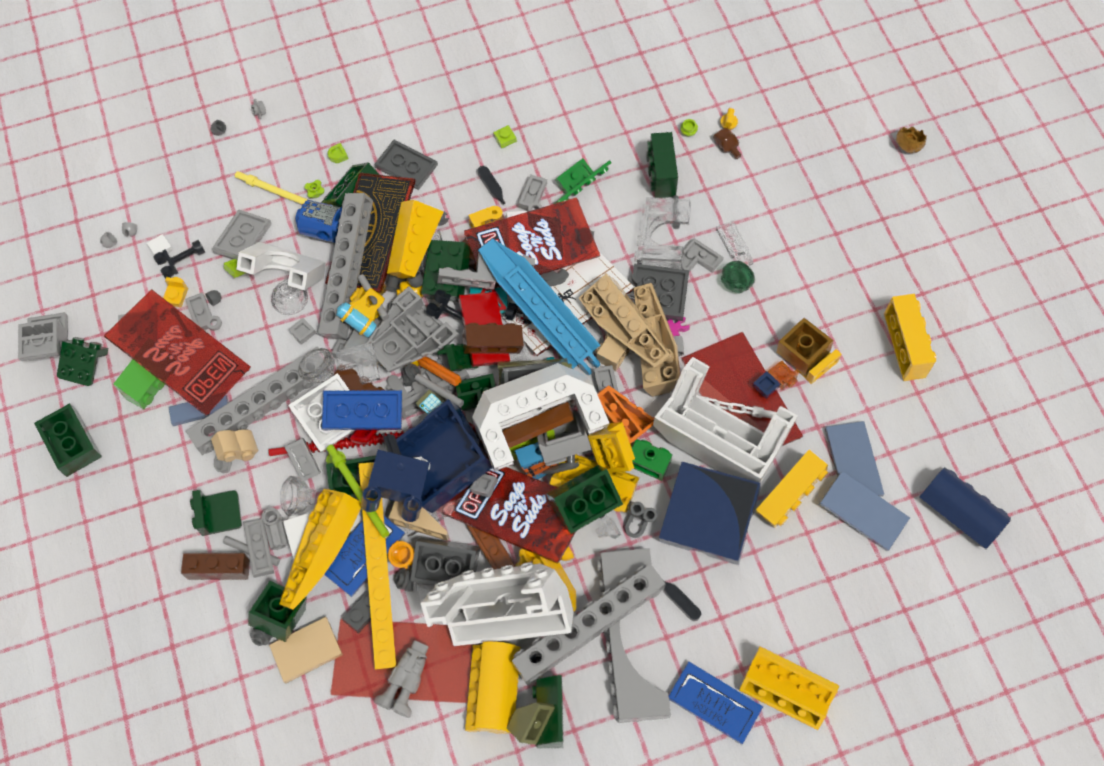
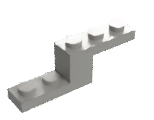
[437,253,535,289]

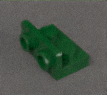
[437,344,479,371]

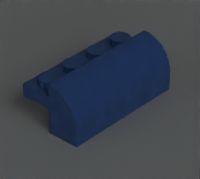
[919,467,1011,549]

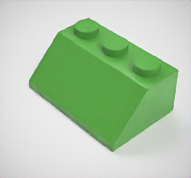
[113,338,178,410]

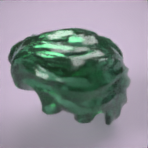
[721,261,755,293]

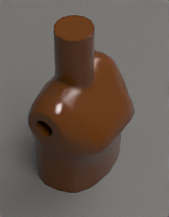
[713,127,742,159]

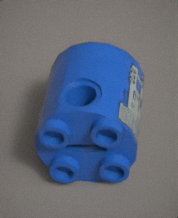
[295,200,342,243]

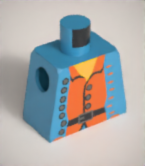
[515,442,558,483]

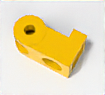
[468,206,503,238]

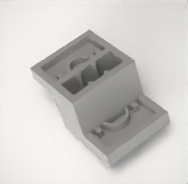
[18,312,68,361]

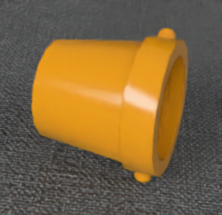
[388,540,415,569]

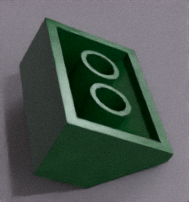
[321,162,383,208]
[326,455,376,499]
[546,465,623,534]
[532,675,563,748]

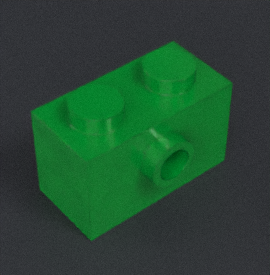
[632,439,673,481]

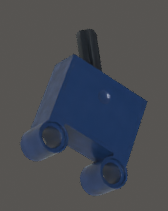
[361,434,430,522]

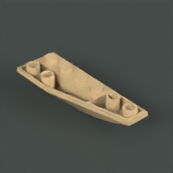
[579,273,671,368]
[634,283,680,397]

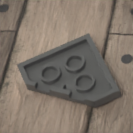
[632,263,689,321]

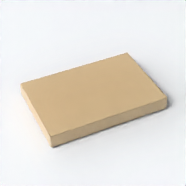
[269,617,343,684]

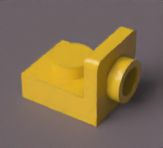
[162,277,188,308]

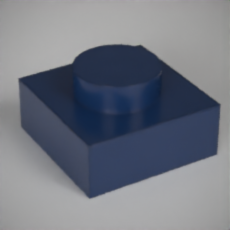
[753,371,781,399]

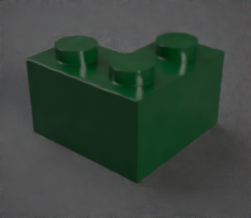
[456,374,496,411]

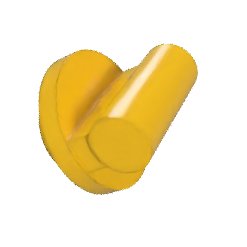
[720,108,738,130]

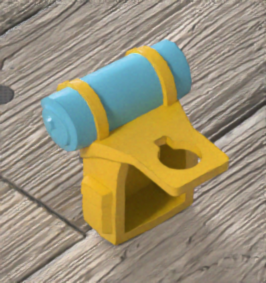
[336,287,385,338]

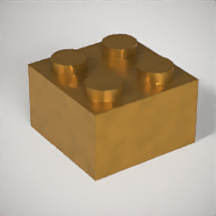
[777,318,834,376]

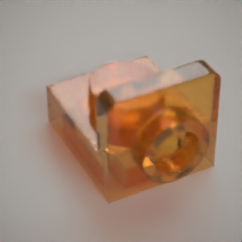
[768,361,799,390]

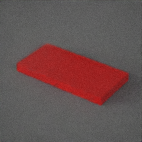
[458,292,510,367]

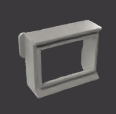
[537,410,591,466]

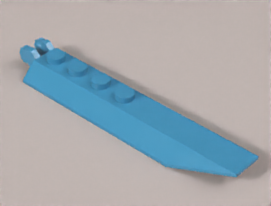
[478,238,600,375]

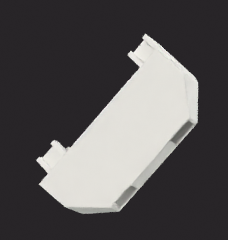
[653,357,798,483]
[472,363,609,472]
[421,562,574,646]

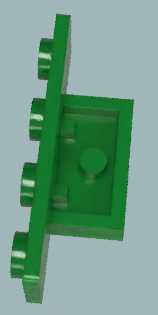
[553,158,612,207]

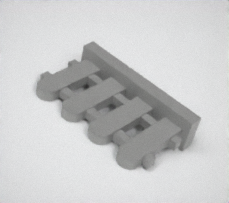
[386,355,470,419]

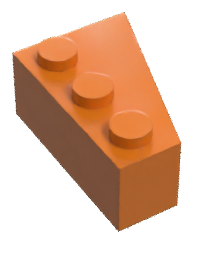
[597,385,654,444]

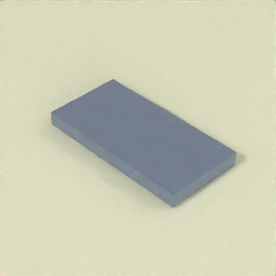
[825,421,884,497]
[819,471,910,551]

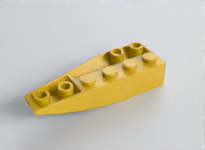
[280,489,361,609]

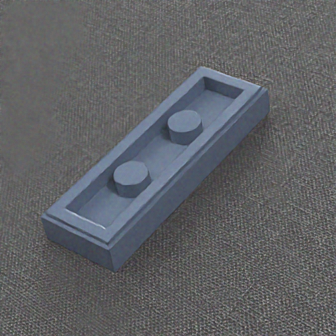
[169,393,228,426]

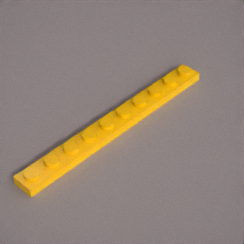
[359,462,396,670]

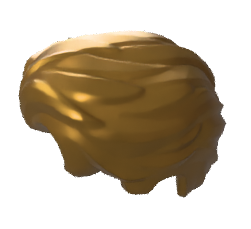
[896,127,927,153]

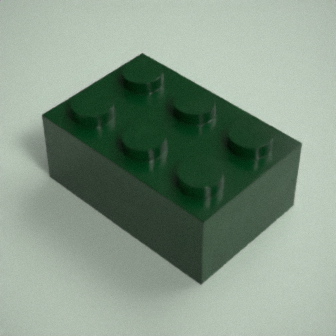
[646,132,678,199]
[421,240,471,302]
[34,403,102,477]

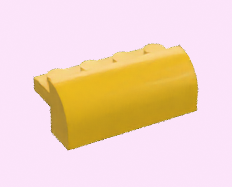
[550,454,640,512]
[465,641,521,734]
[739,646,840,730]

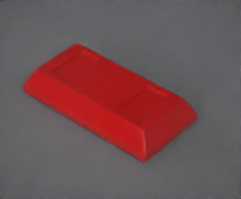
[350,430,379,445]

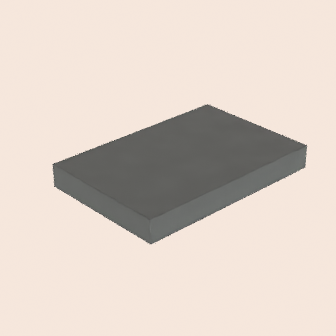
[374,139,438,190]

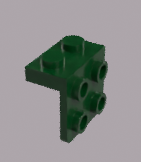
[57,337,108,386]
[190,490,242,536]

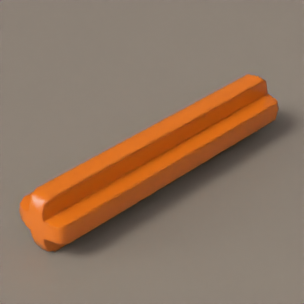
[417,356,462,386]

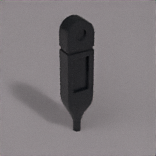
[478,166,505,205]
[662,579,701,621]

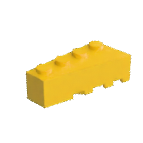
[387,200,444,279]
[756,450,828,528]

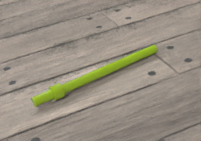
[326,444,389,538]

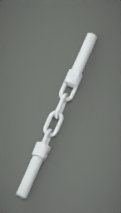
[669,391,777,419]

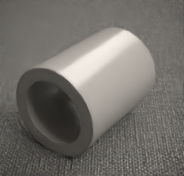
[673,336,684,357]

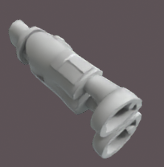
[374,640,429,718]

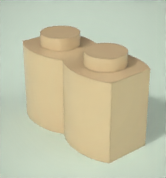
[211,430,259,462]

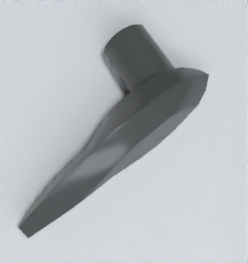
[543,455,579,474]

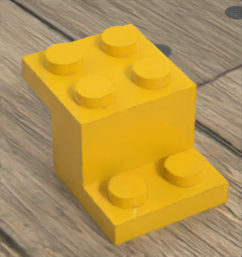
[588,422,635,472]

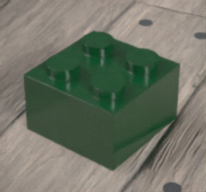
[248,581,307,642]

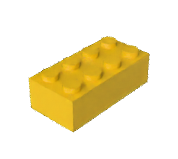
[884,293,936,381]

